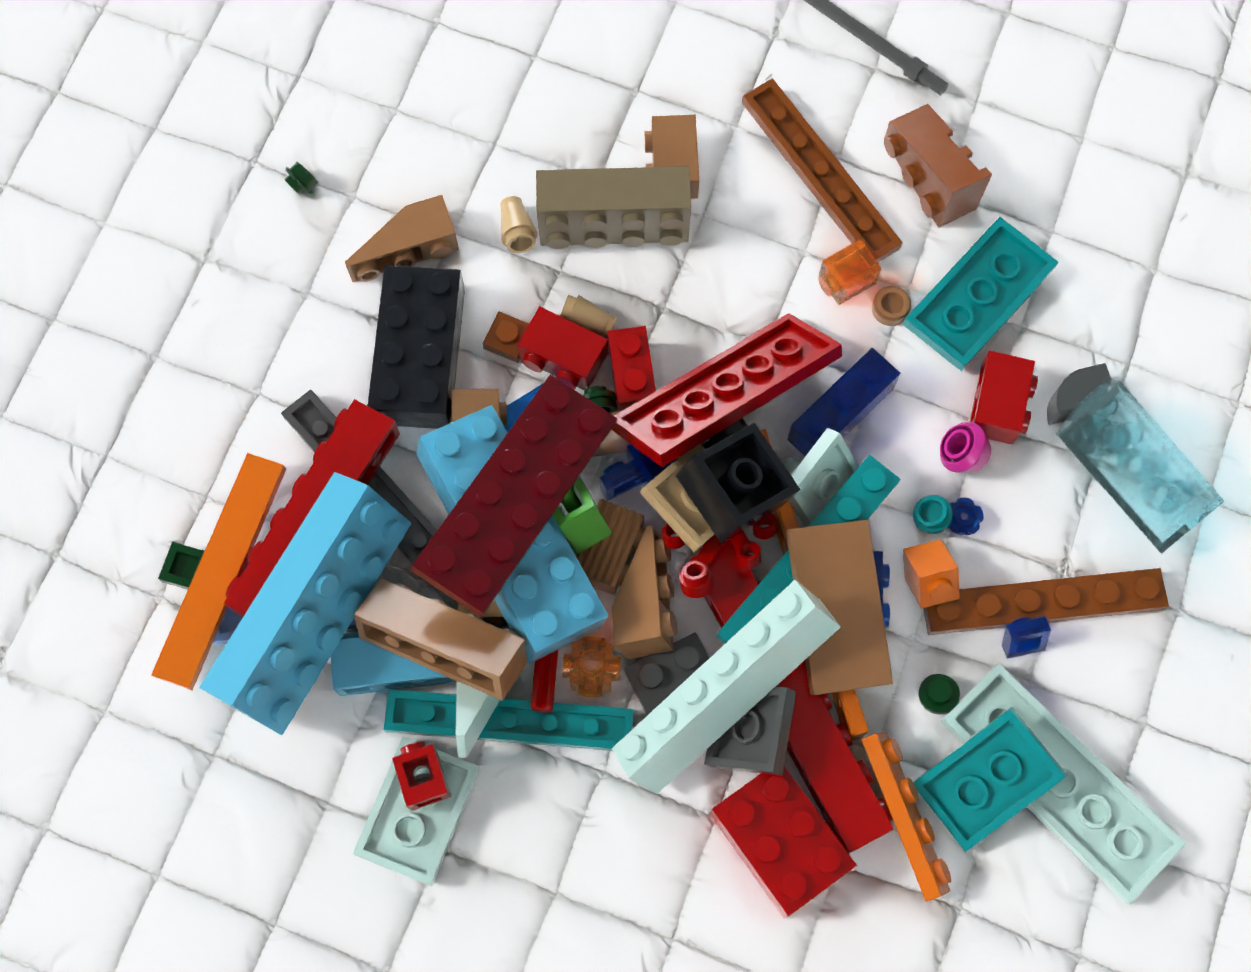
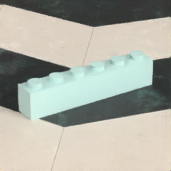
[612,580,841,794]

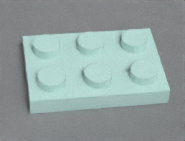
[352,736,480,886]

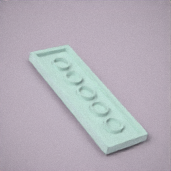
[940,663,1186,905]

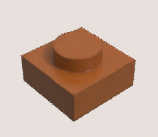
[482,311,529,363]

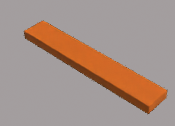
[151,453,287,691]

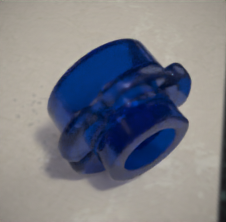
[948,497,984,535]

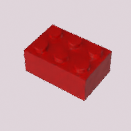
[709,766,857,919]

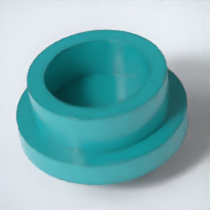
[913,495,953,534]

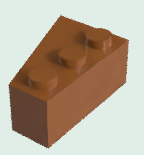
[883,104,992,228]

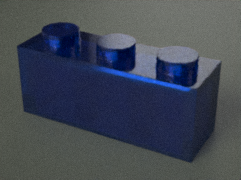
[787,347,901,456]

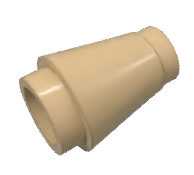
[500,196,538,253]
[560,294,616,338]

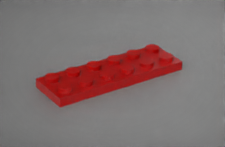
[612,313,842,467]

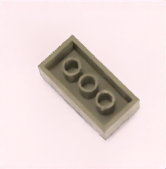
[536,166,691,249]

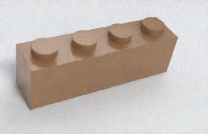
[354,578,527,701]

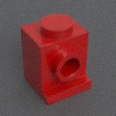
[392,741,452,811]

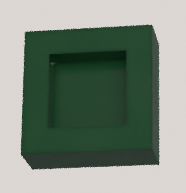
[158,542,204,590]

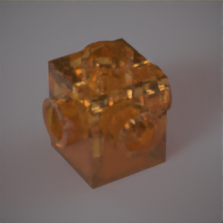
[562,636,621,698]

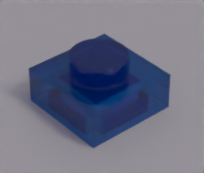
[1001,616,1051,659]

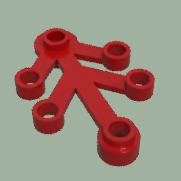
[662,514,777,599]

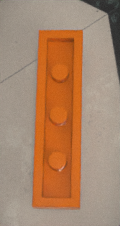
[861,732,952,902]

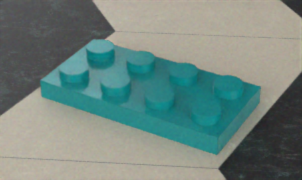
[902,216,1059,372]

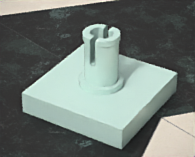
[784,428,859,527]

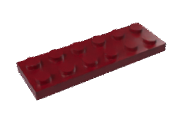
[411,374,618,618]

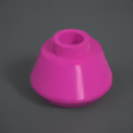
[940,422,992,473]

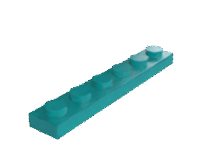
[716,454,901,644]
[383,689,634,751]

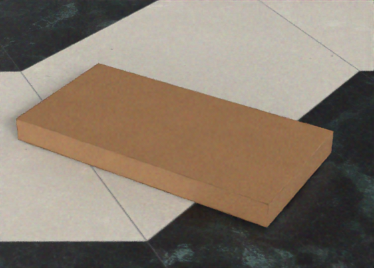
[786,520,893,695]

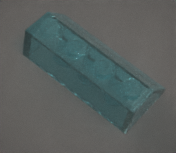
[1056,377,1225,554]

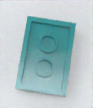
[914,707,1067,852]

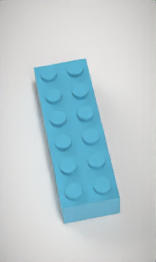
[416,405,609,664]
[199,472,411,736]

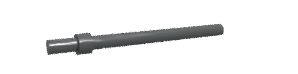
[803,0,949,96]

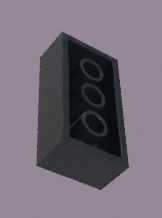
[367,265,465,429]

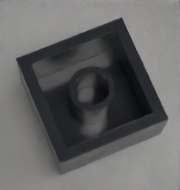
[676,422,801,543]

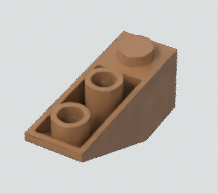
[345,194,459,283]
[612,525,678,659]

